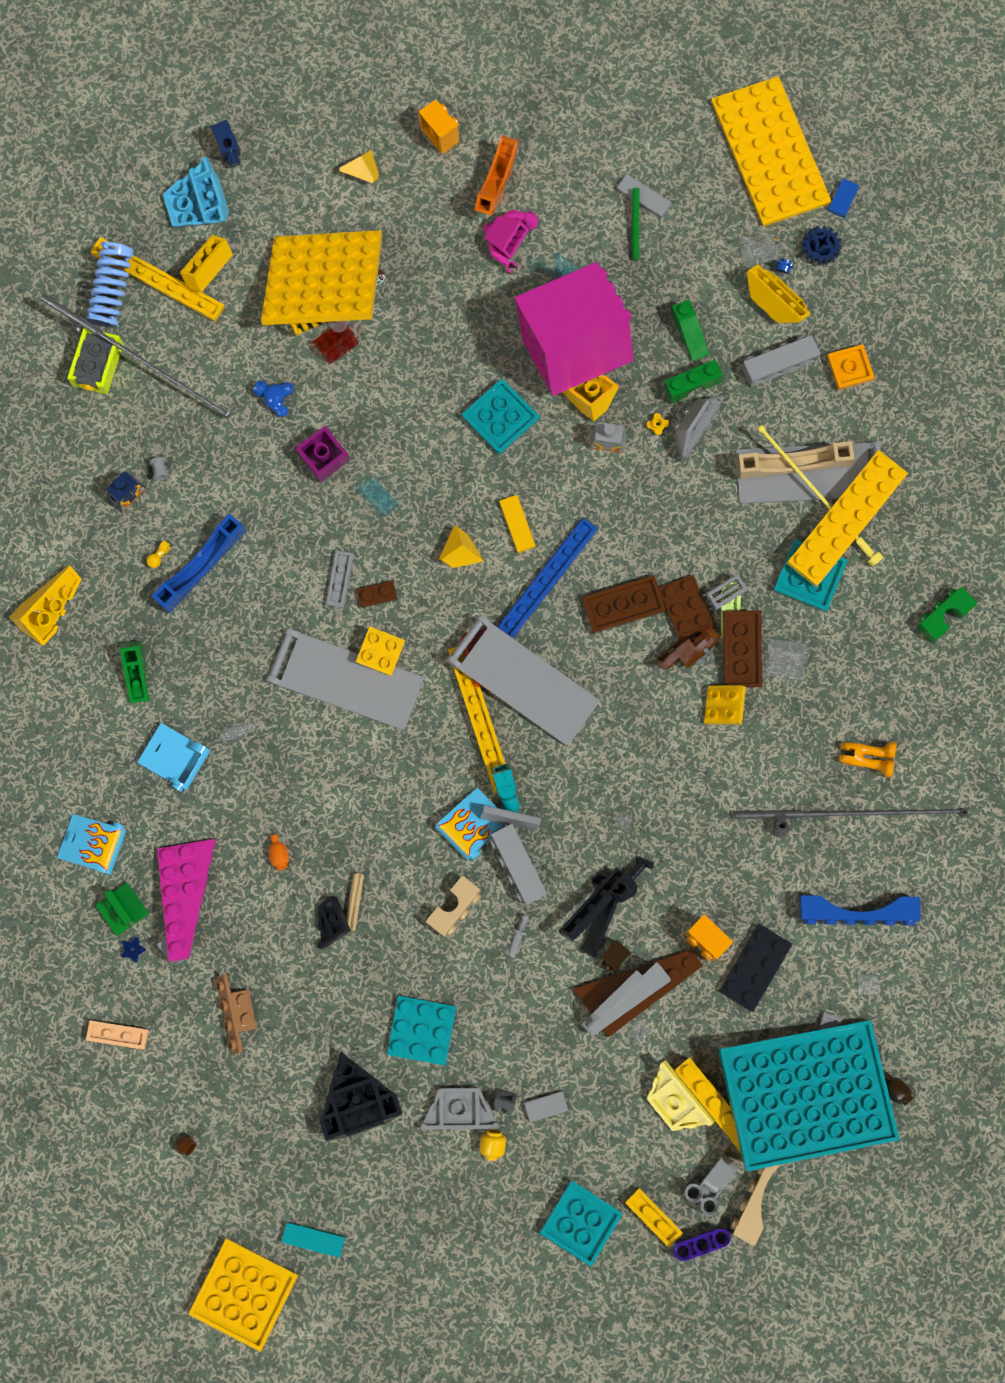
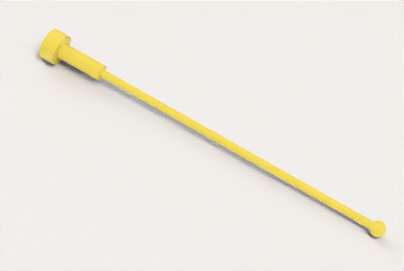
[757,425,884,567]

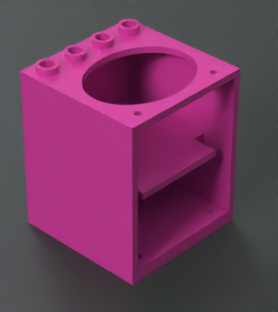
[514,262,634,396]

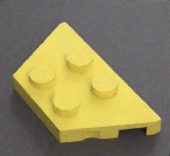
[647,1060,715,1131]

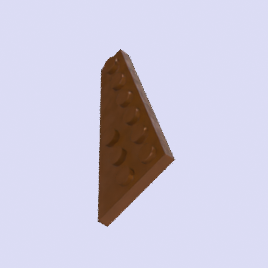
[573,950,703,1037]

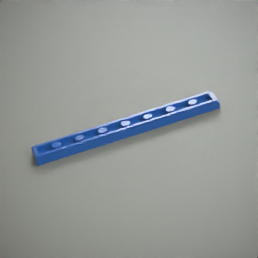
[497,518,598,638]

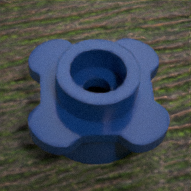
[776,259,794,273]

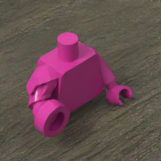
[484,209,538,274]

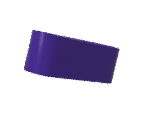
[673,1228,731,1261]

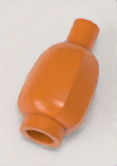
[269,834,289,871]

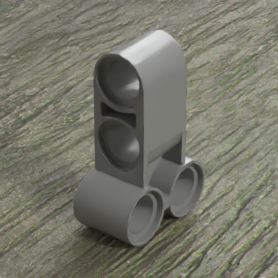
[683,1154,739,1216]

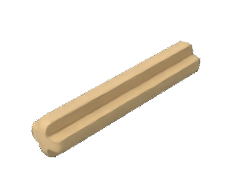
[346,873,364,931]

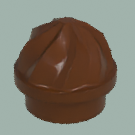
[175,1135,196,1156]

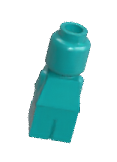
[491,763,520,813]

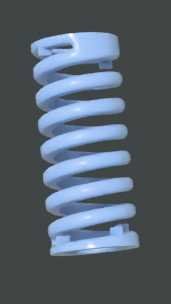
[85,242,134,328]

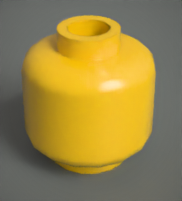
[479,1129,506,1161]

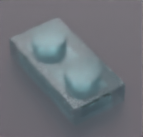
[359,477,399,517]

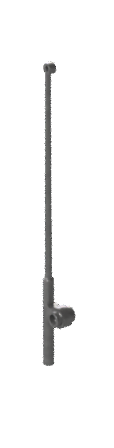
[40,294,231,419]
[734,809,968,837]

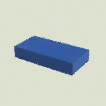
[828,178,859,218]

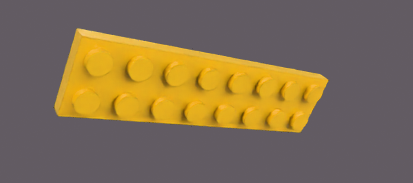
[786,450,908,587]

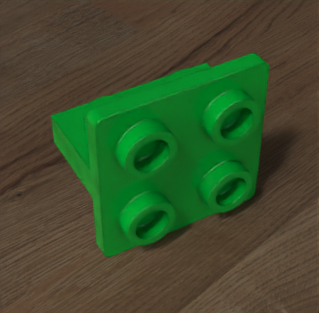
[96,883,149,936]

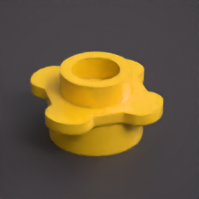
[647,413,669,435]

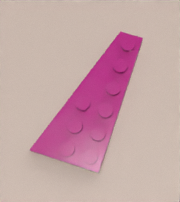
[157,839,216,962]

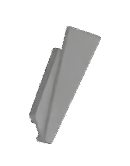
[581,962,671,1036]

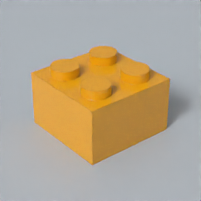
[418,99,460,154]
[685,915,733,962]

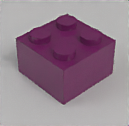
[295,426,350,483]

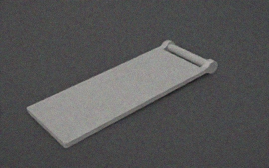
[736,441,882,504]
[446,614,600,746]
[265,628,424,730]

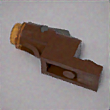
[654,627,720,670]

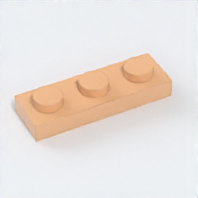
[86,1021,149,1050]

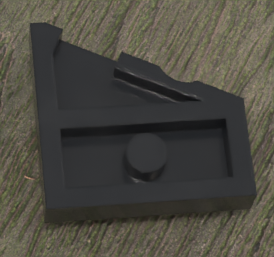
[318,896,351,950]

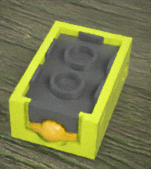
[67,328,124,395]

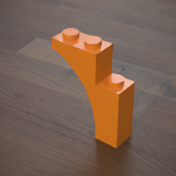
[474,135,519,216]

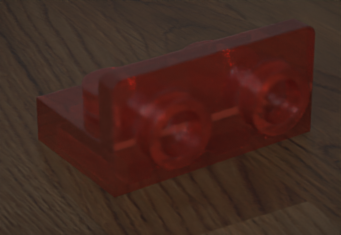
[312,321,359,364]

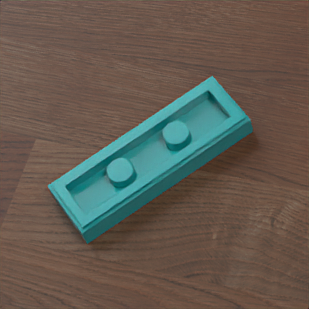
[281,1222,345,1258]

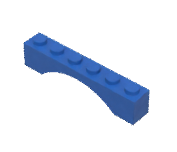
[151,513,246,613]
[799,895,921,926]

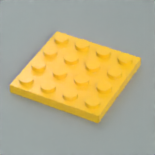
[188,1238,299,1352]

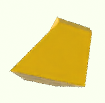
[339,150,379,183]
[439,526,483,568]

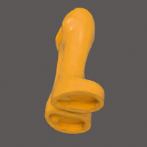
[839,741,897,778]

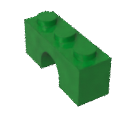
[663,359,723,404]
[917,587,978,644]

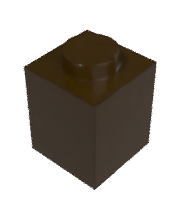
[600,940,631,972]

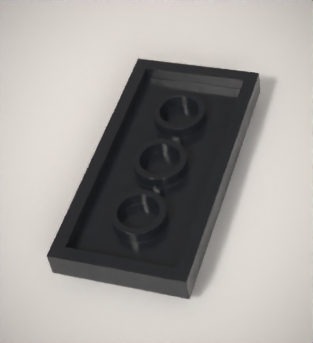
[718,923,793,1012]

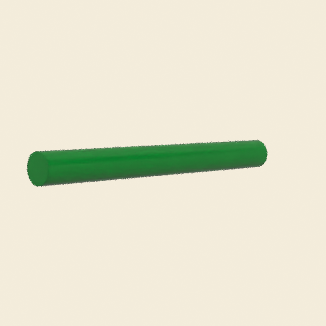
[631,188,640,261]

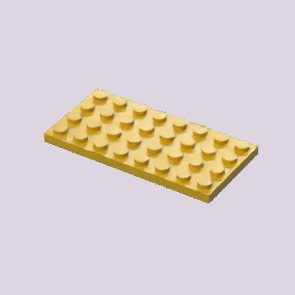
[711,76,832,227]

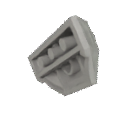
[674,395,724,463]

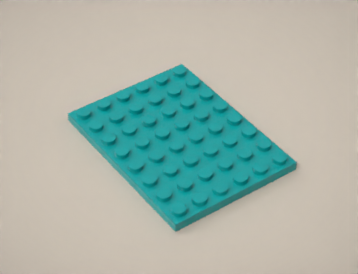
[718,1020,900,1172]

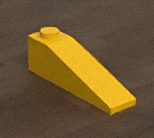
[562,375,619,422]
[9,565,81,646]

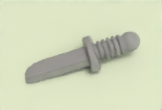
[509,914,529,958]

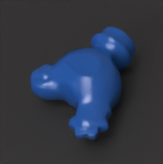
[253,380,294,417]

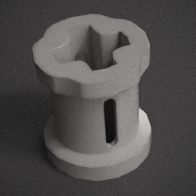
[149,457,169,481]

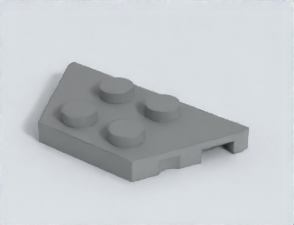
[421,1088,498,1130]

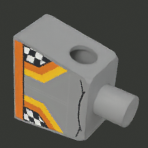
[589,422,627,453]

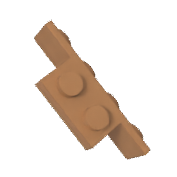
[215,974,257,1055]

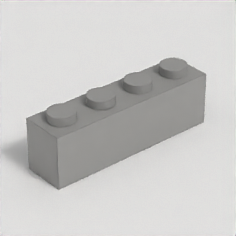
[742,335,821,387]
[489,823,547,905]

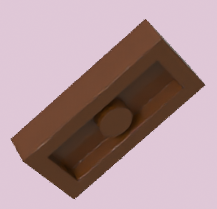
[356,581,398,608]

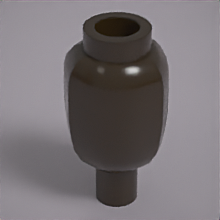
[884,1072,914,1106]

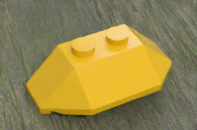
[747,265,811,323]

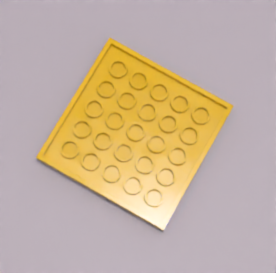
[261,230,382,325]

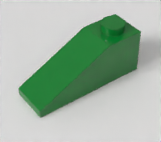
[671,299,710,362]
[120,640,149,703]

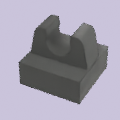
[494,1089,518,1115]

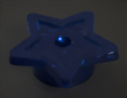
[121,937,146,963]

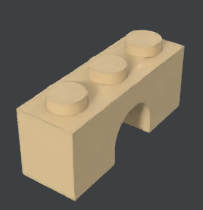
[426,875,482,938]

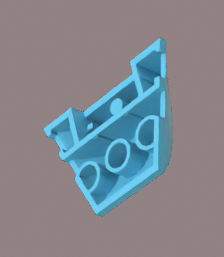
[163,156,229,227]

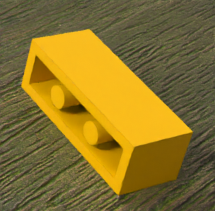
[180,235,233,293]

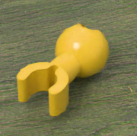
[146,541,171,568]

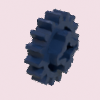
[801,225,842,266]

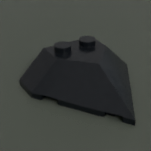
[320,1051,403,1141]

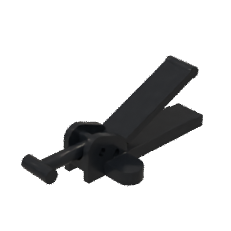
[558,856,654,958]

